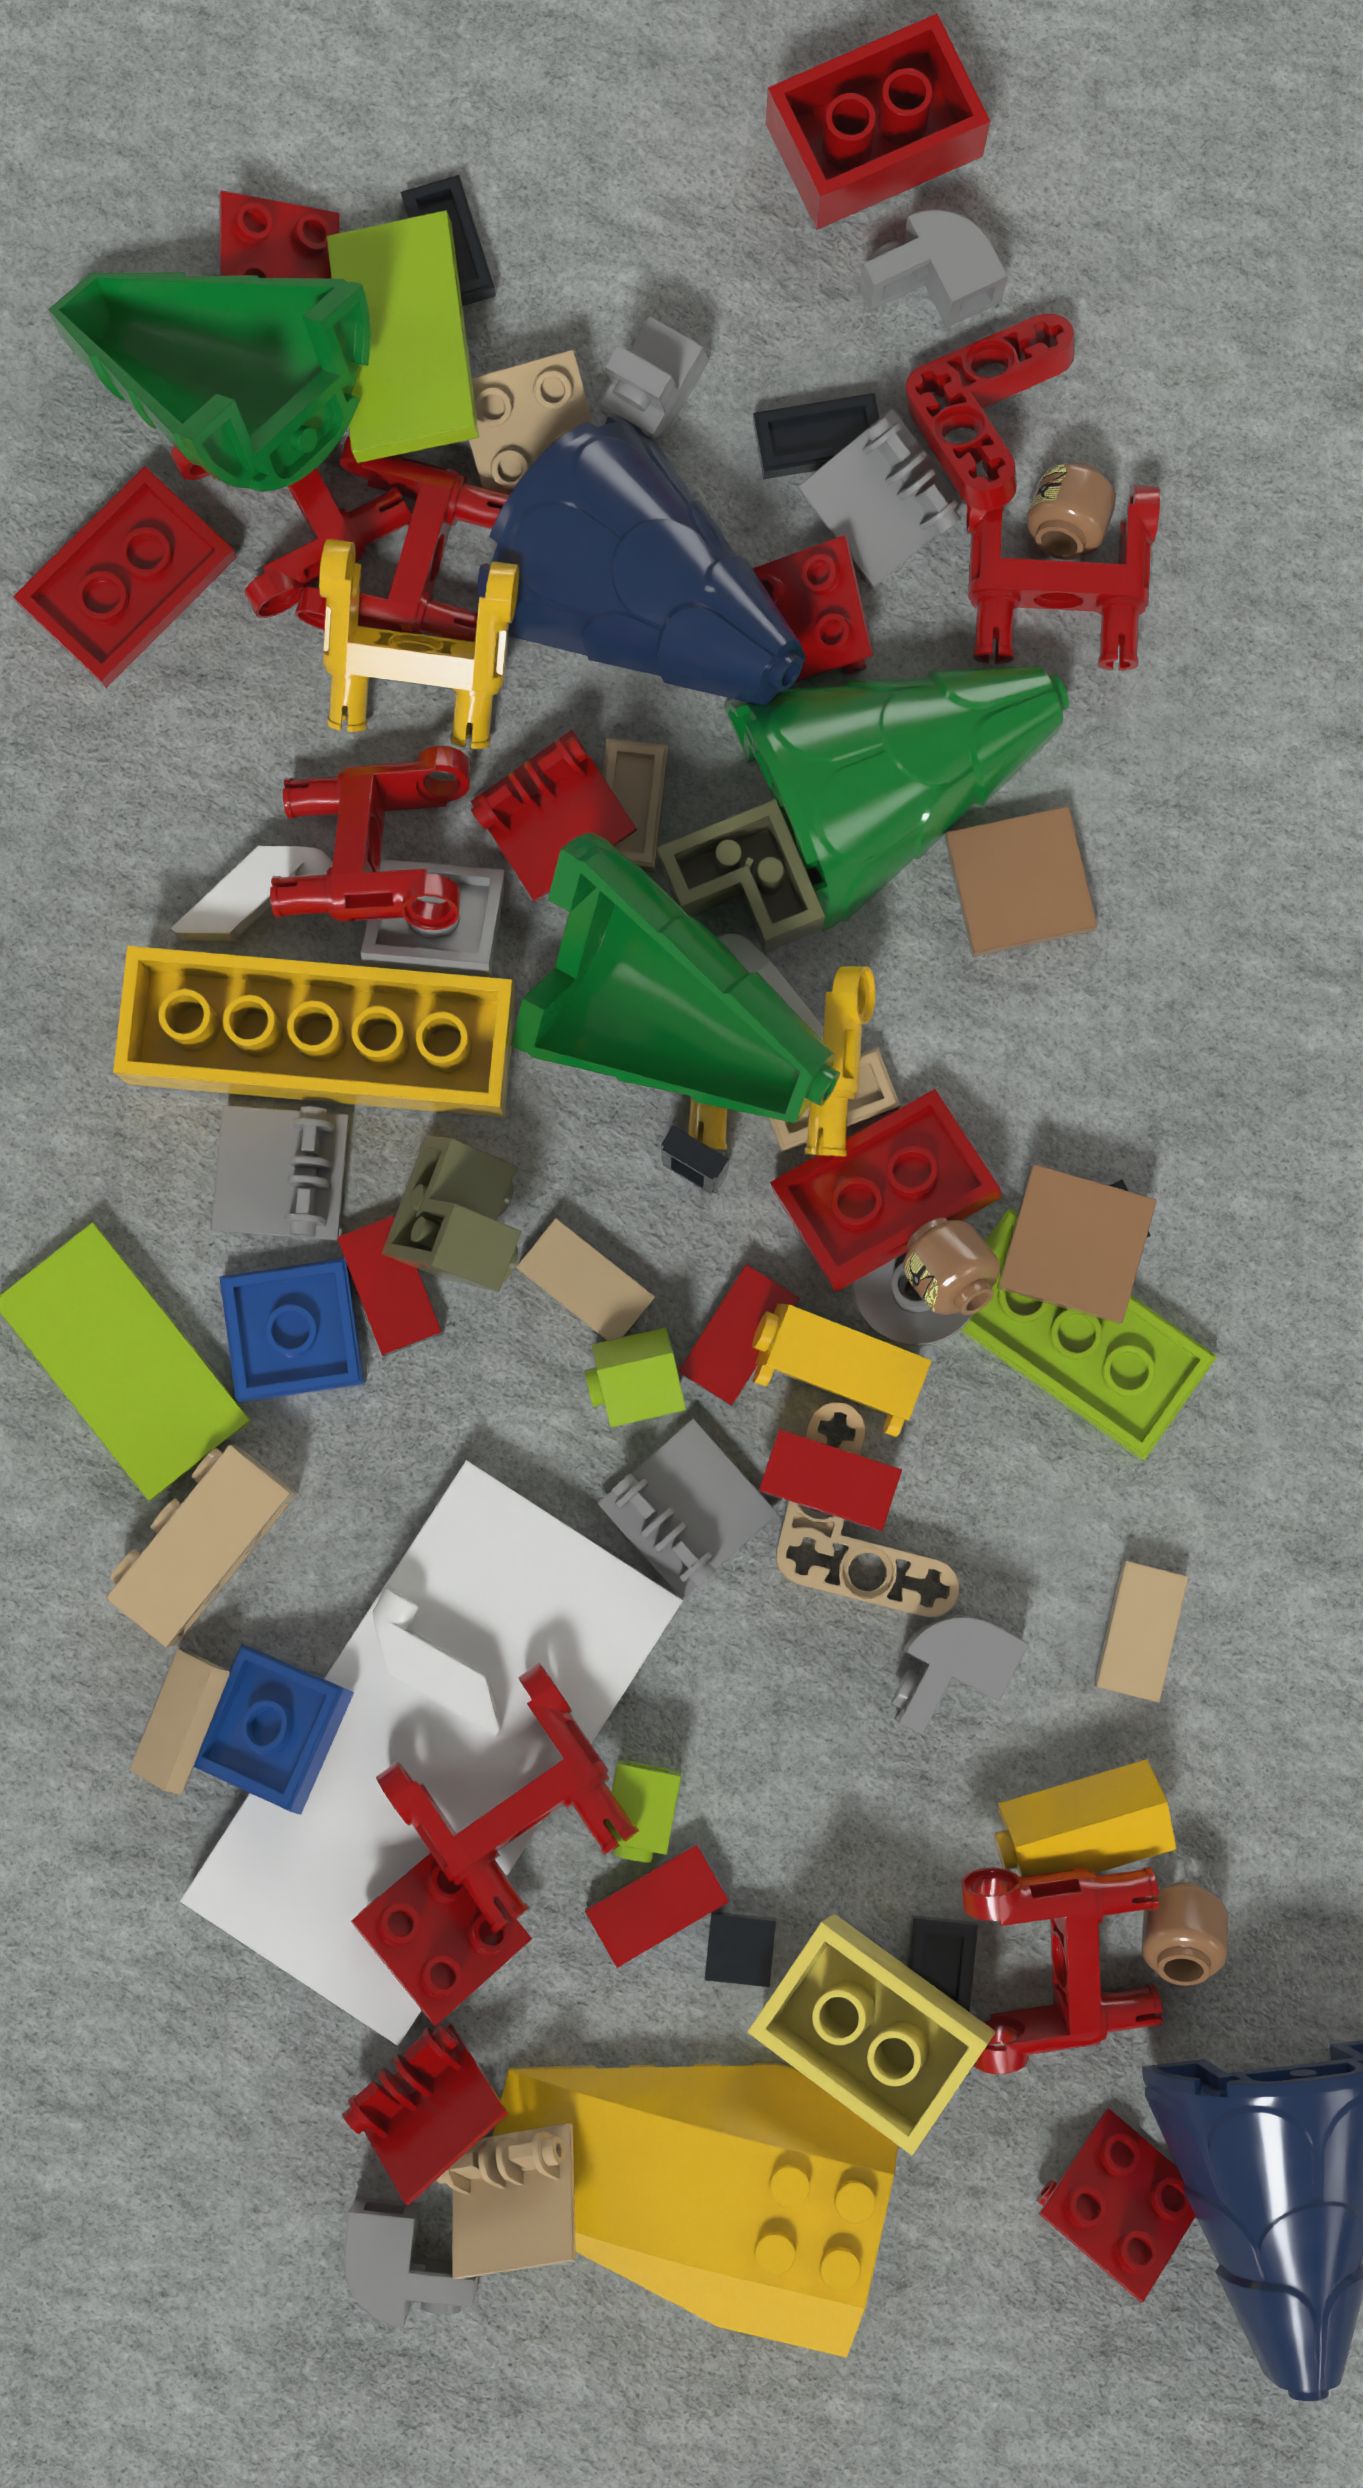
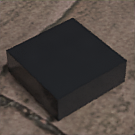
[704,1912,776,1987]

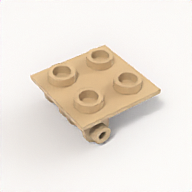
[469,349,593,495]
[437,2123,576,2280]

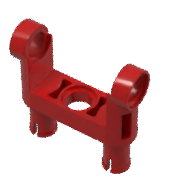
[295,436,509,642]
[171,446,412,618]
[966,477,1160,671]
[270,745,471,930]
[376,1662,639,1934]
[961,1867,1163,2075]

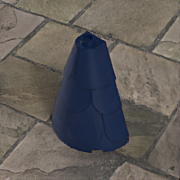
[477,416,806,706]
[1142,2040,1363,2401]

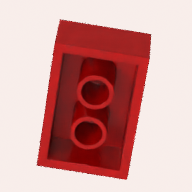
[765,13,991,230]

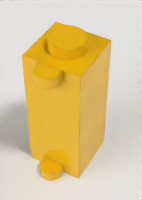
[752,1304,932,1437]
[993,1759,1176,1877]

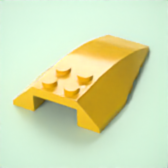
[493,2062,898,2358]

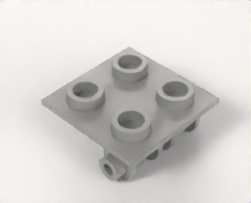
[797,408,967,588]
[211,1105,349,1241]
[597,1419,778,1600]

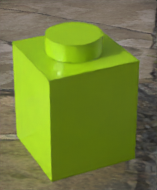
[584,1327,686,1428]
[606,1759,681,1862]

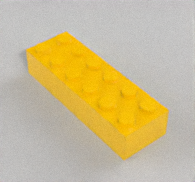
[113,946,516,1118]

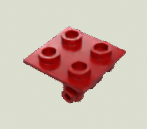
[219,190,339,279]
[752,535,873,683]
[470,729,638,902]
[350,1853,532,2026]
[342,2023,509,2206]
[1036,2108,1196,2303]

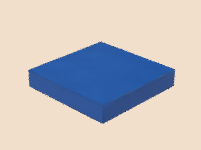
[219,1258,365,1404]
[193,1644,354,1815]

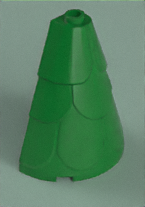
[48,272,371,492]
[724,666,1069,932]
[510,833,840,1123]

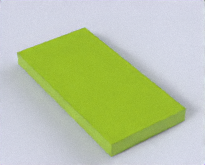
[327,210,479,463]
[960,1208,1218,1461]
[0,1222,252,1501]

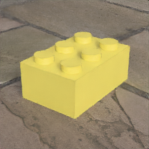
[747,1914,996,2156]

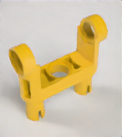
[319,539,519,749]
[688,965,876,1157]

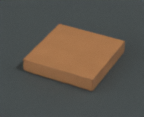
[945,806,1097,957]
[997,1164,1157,1324]

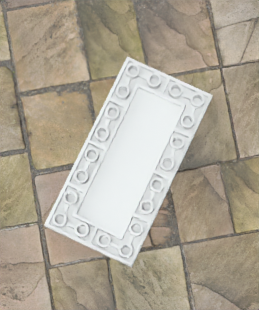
[180,1460,683,2046]

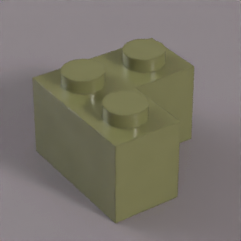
[657,799,825,953]
[381,1135,522,1292]

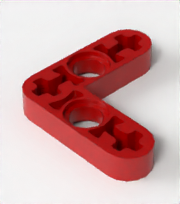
[905,314,1075,511]

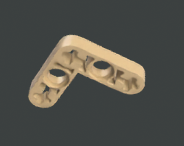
[776,1402,959,1617]

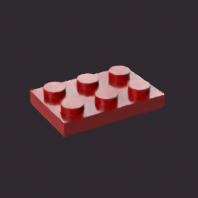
[13,466,237,688]
[770,1089,1002,1292]

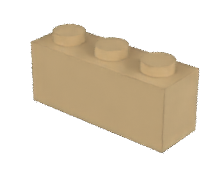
[105,1445,298,1647]

